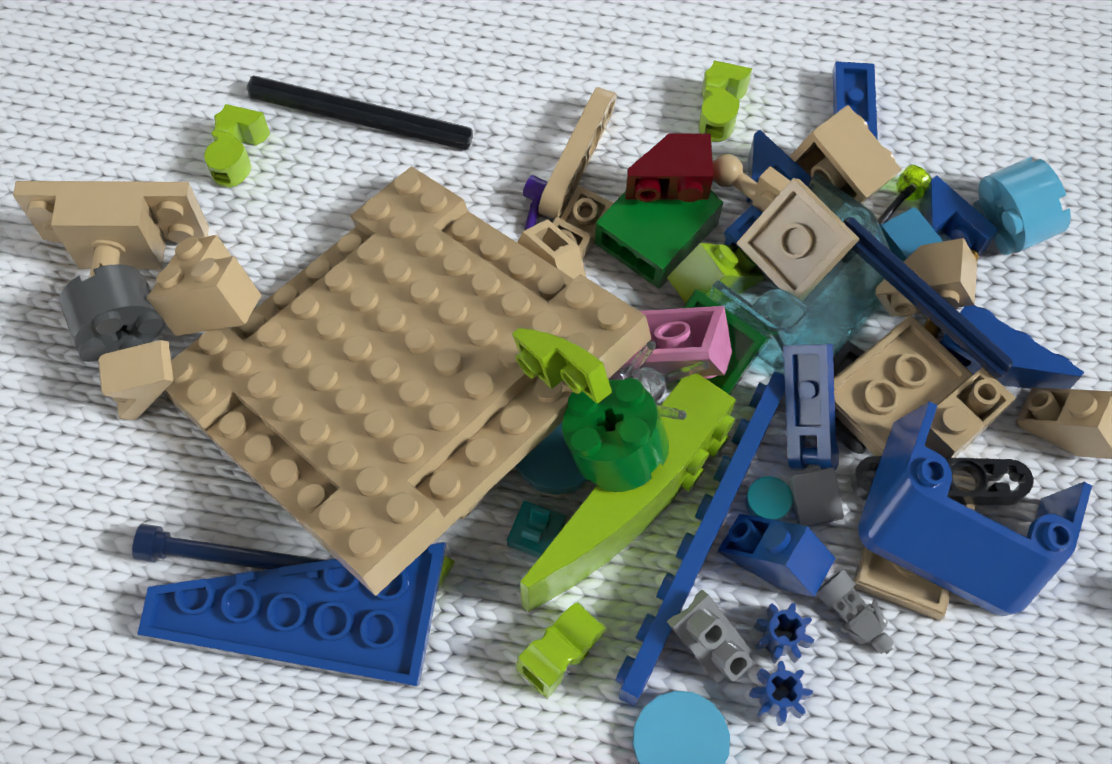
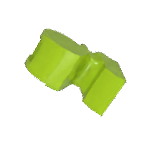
[699,60,753,142]
[204,104,270,188]
[516,602,607,699]

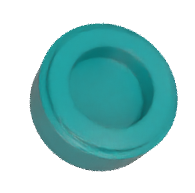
[745,476,793,521]

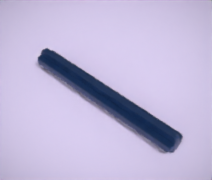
[843,217,1013,379]

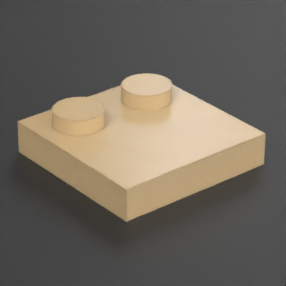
[736,178,859,303]

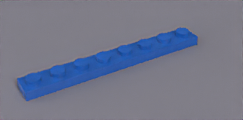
[615,371,785,707]

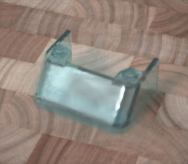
[710,173,891,375]

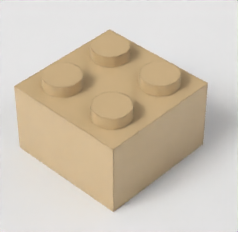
[789,105,902,220]

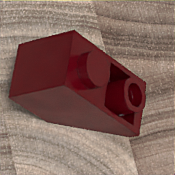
[625,133,713,202]

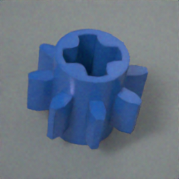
[753,603,815,664]
[749,661,813,726]

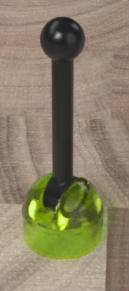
[868,165,932,236]

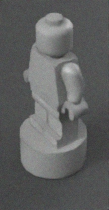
[816,569,894,654]

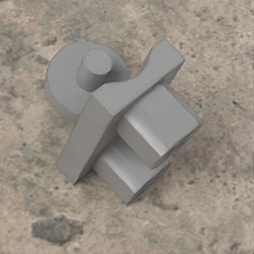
[667,590,753,684]

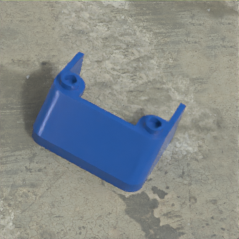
[858,401,1092,616]

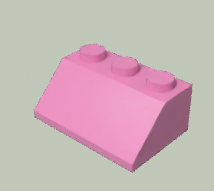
[608,306,732,381]

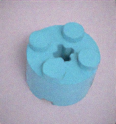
[973,157,1071,255]

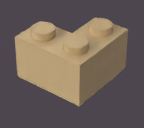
[146,234,261,336]

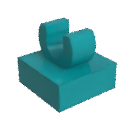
[506,500,566,558]

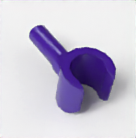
[523,175,547,231]

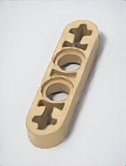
[538,87,617,219]

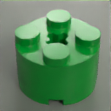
[562,378,669,492]

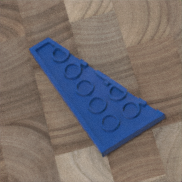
[137,542,446,686]

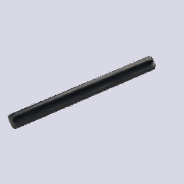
[246,75,473,150]

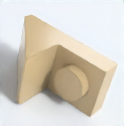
[98,340,173,420]

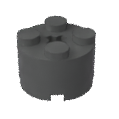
[59,264,164,362]

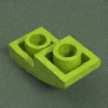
[512,328,612,404]

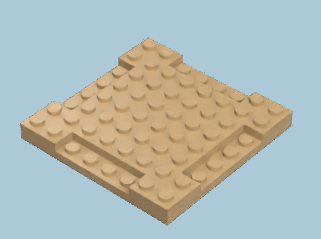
[163,166,652,596]

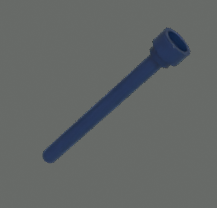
[132,523,327,570]

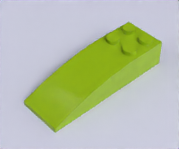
[520,368,736,612]

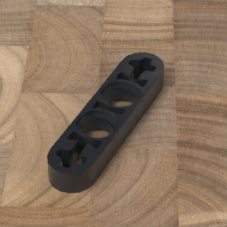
[851,456,1034,505]

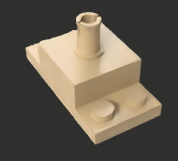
[13,181,209,278]

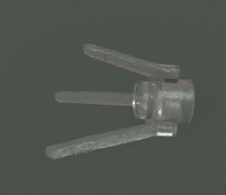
[620,341,709,420]

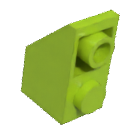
[667,243,766,304]

